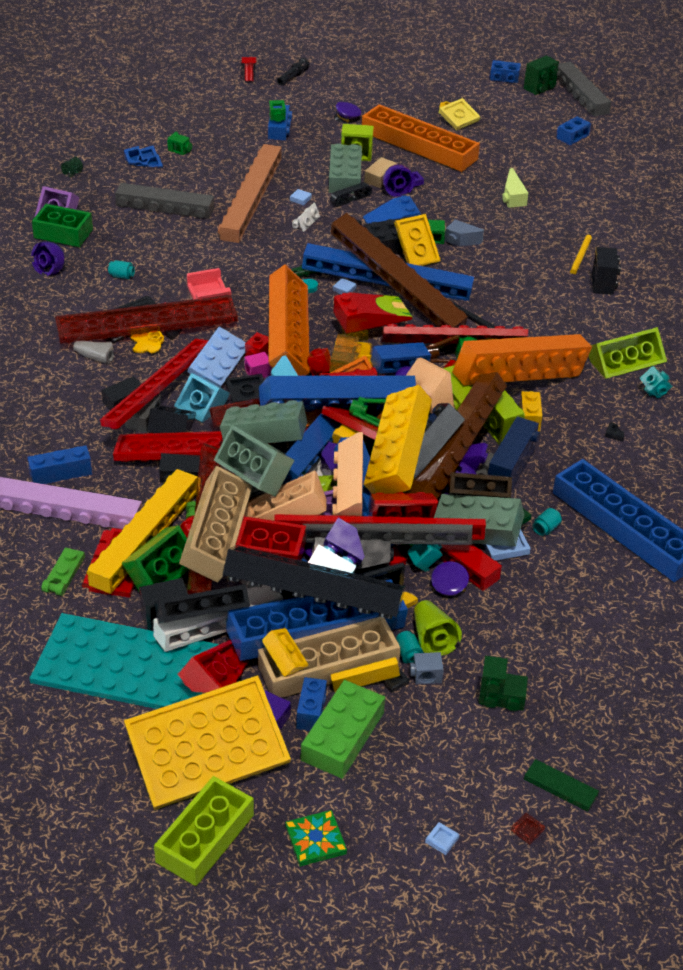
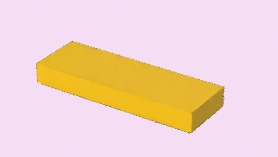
[330,657,400,692]

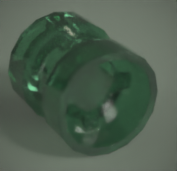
[61,157,83,177]

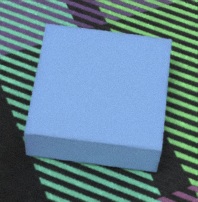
[290,189,312,205]
[333,278,357,294]
[425,822,460,855]

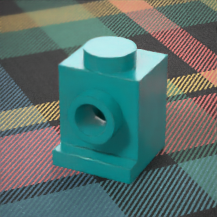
[407,544,442,572]

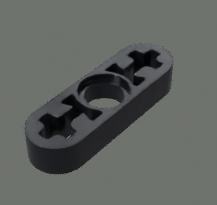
[330,182,372,207]

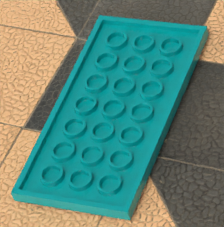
[30,613,220,709]

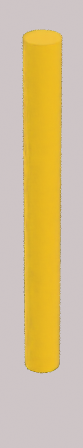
[570,235,592,274]

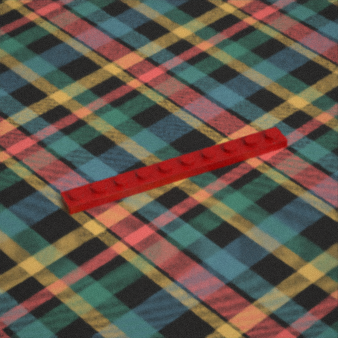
[100,339,209,429]
[274,514,486,540]

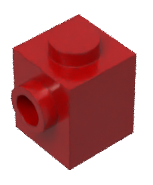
[245,332,269,357]
[307,348,333,376]

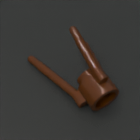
[426,335,459,363]

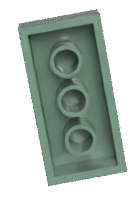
[329,144,362,194]
[220,400,307,443]
[214,425,294,497]
[434,494,524,547]

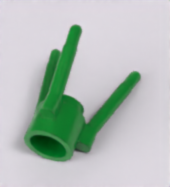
[349,397,386,427]

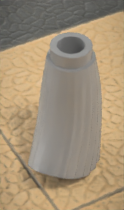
[73,341,114,364]

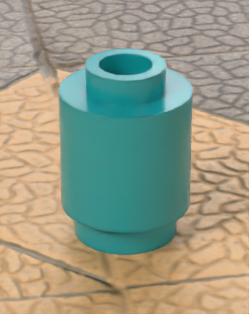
[108,260,135,279]
[532,508,562,536]
[396,631,423,663]

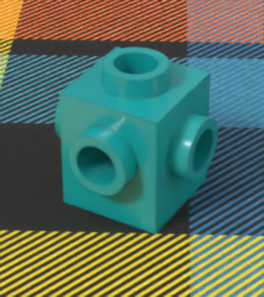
[640,366,673,398]

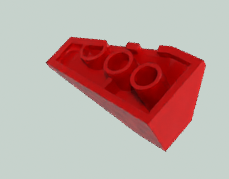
[177,640,250,693]

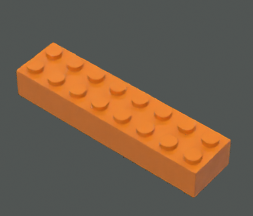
[362,104,480,172]
[268,264,310,376]
[452,334,592,385]

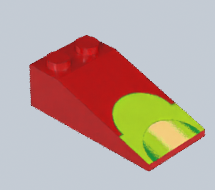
[333,292,412,334]

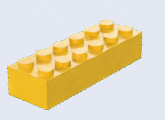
[363,385,432,494]

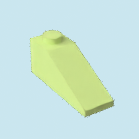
[502,168,528,208]

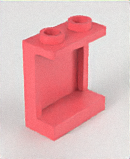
[187,268,232,310]

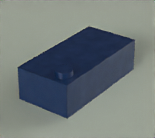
[488,416,540,492]

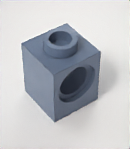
[409,652,444,684]

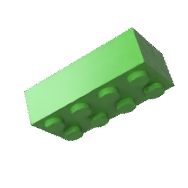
[301,680,385,779]

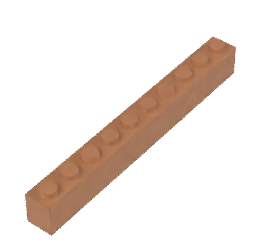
[218,144,282,243]

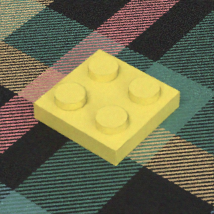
[439,98,480,131]

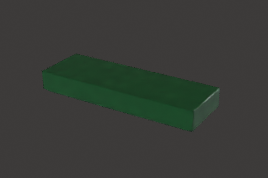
[524,759,599,812]

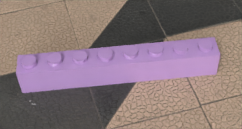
[0,477,142,529]

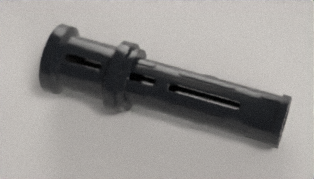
[276,58,310,86]

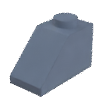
[445,220,484,246]

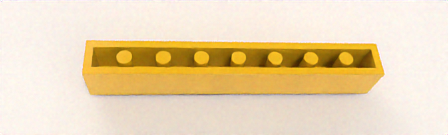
[87,469,198,594]

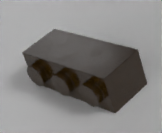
[448,472,512,498]

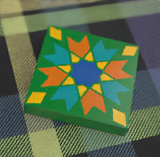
[285,810,347,867]

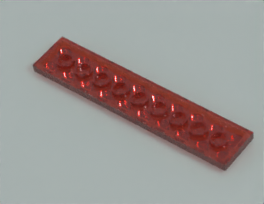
[55,295,238,344]

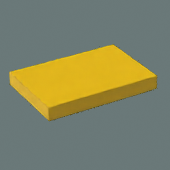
[394,214,441,266]

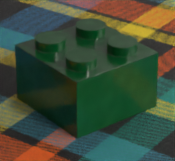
[524,55,559,95]

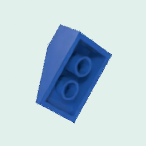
[363,196,421,224]

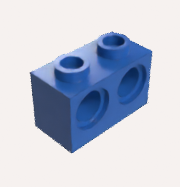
[490,60,521,83]
[557,116,591,145]
[296,677,327,731]

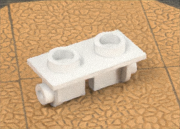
[292,203,320,232]

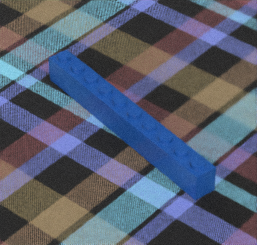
[302,243,474,301]

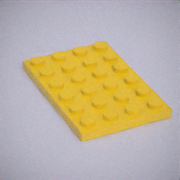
[124,675,291,810]

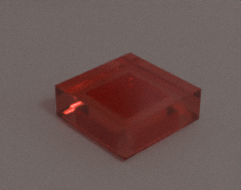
[510,812,545,845]

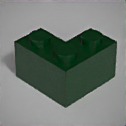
[479,655,528,711]

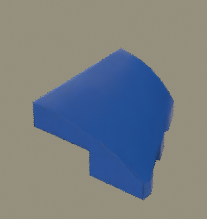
[124,146,163,168]

